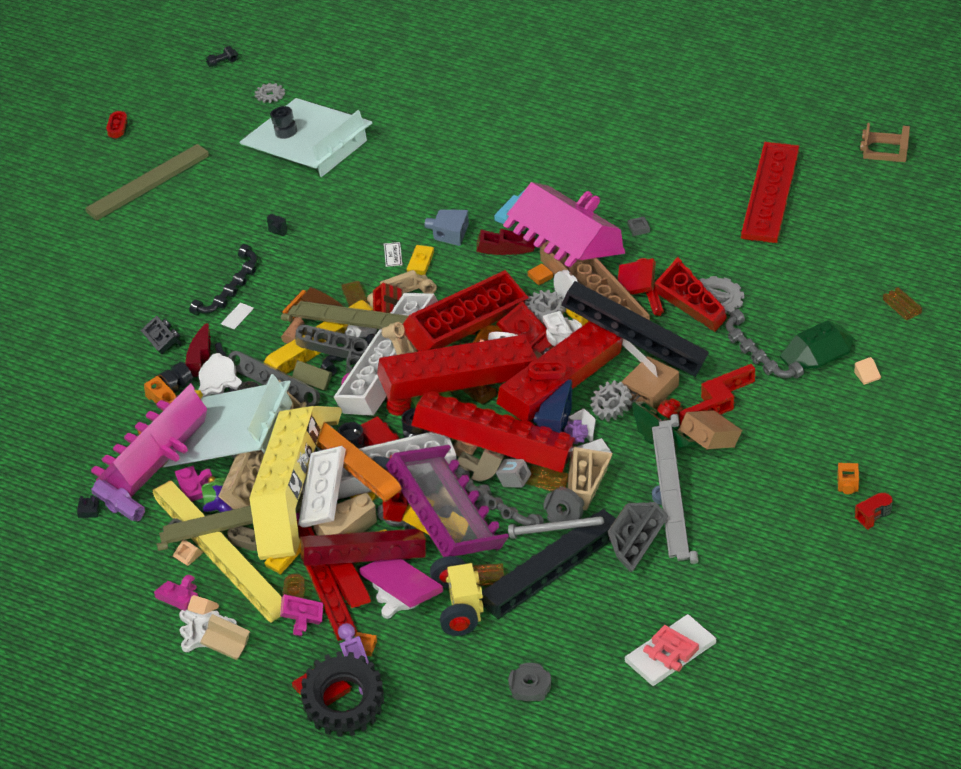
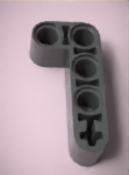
[295,325,368,373]

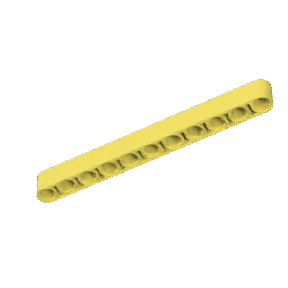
[153,481,282,623]

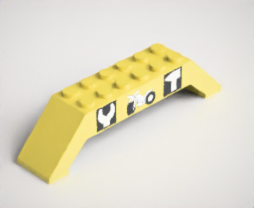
[250,406,342,560]

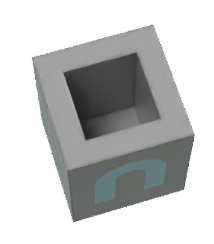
[496,459,531,488]

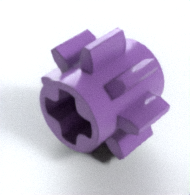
[564,420,588,444]

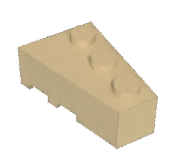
[568,447,613,510]
[314,493,377,535]

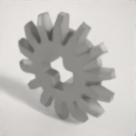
[255,83,285,103]

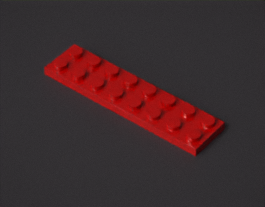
[741,142,799,243]

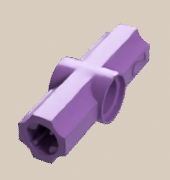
[91,479,145,522]

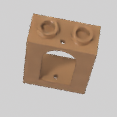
[860,123,910,162]

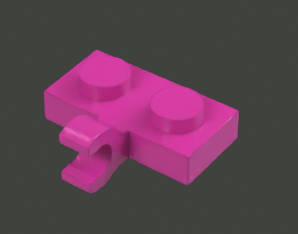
[175,466,212,502]
[154,574,198,611]
[280,594,323,636]

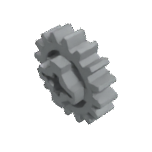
[525,290,566,324]
[590,380,632,421]

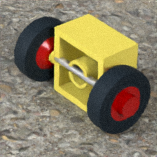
[430,556,484,636]

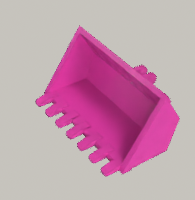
[503,182,625,267]
[91,383,207,497]

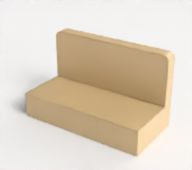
[200,614,250,660]

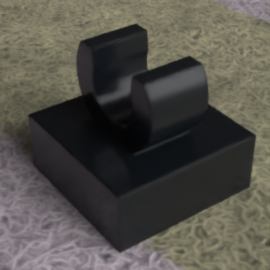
[77,495,100,518]

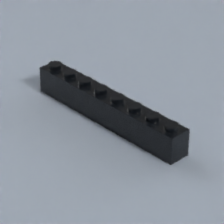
[561,281,709,377]
[481,509,616,620]

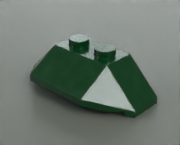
[780,320,854,369]
[632,401,699,451]

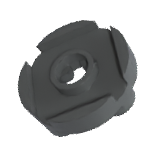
[544,487,584,523]
[508,663,551,701]

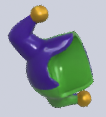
[202,476,234,513]

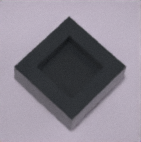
[267,214,287,236]

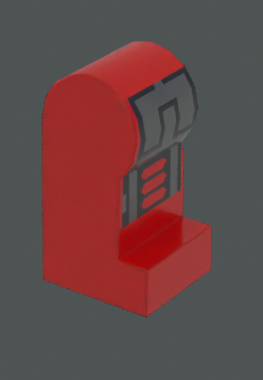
[855,493,892,530]

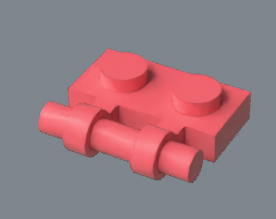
[643,625,699,672]

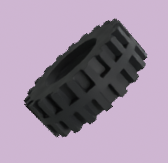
[301,651,384,737]

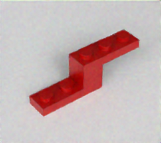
[679,364,755,426]

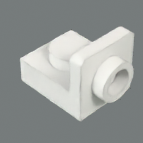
[345,325,377,338]

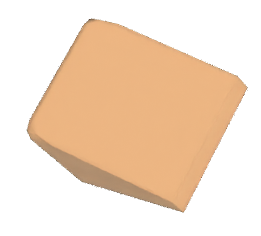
[854,357,881,385]
[453,440,477,457]
[173,540,204,566]
[188,595,219,615]

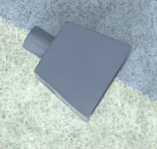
[425,210,469,246]

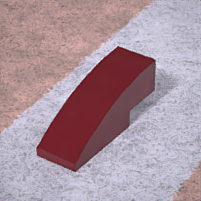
[476,228,535,255]
[185,323,211,377]

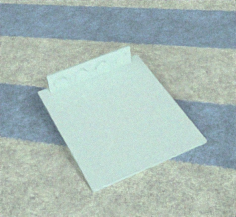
[240,98,372,177]
[162,374,292,467]

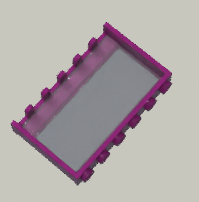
[386,445,509,557]

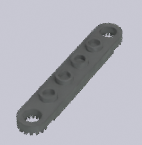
[228,351,321,407]

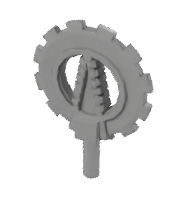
[699,276,744,314]

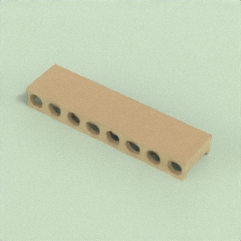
[218,380,306,509]

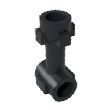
[206,46,238,67]

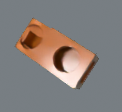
[144,376,177,411]

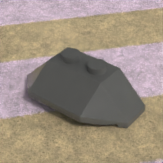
[608,502,668,572]

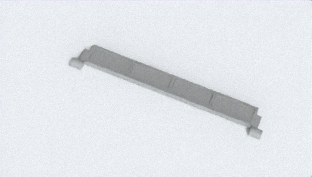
[652,414,698,564]

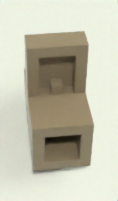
[458,449,504,481]

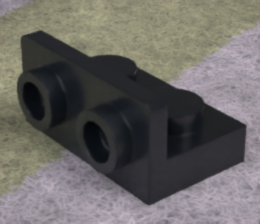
[141,315,183,355]

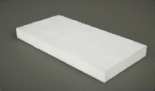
[298,446,346,527]
[625,614,716,686]

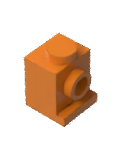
[837,463,859,494]

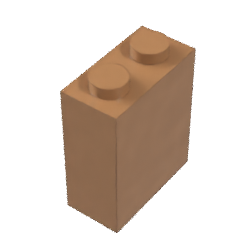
[622,356,679,409]
[679,411,742,449]

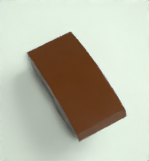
[301,287,343,307]
[462,385,497,404]

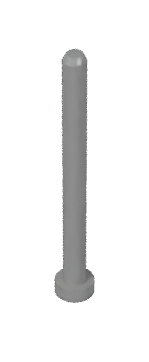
[508,517,604,539]

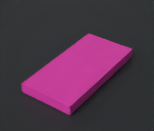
[360,559,443,608]

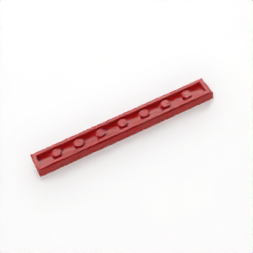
[297,520,357,641]

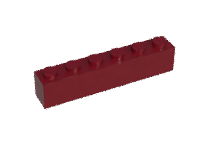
[301,529,426,566]

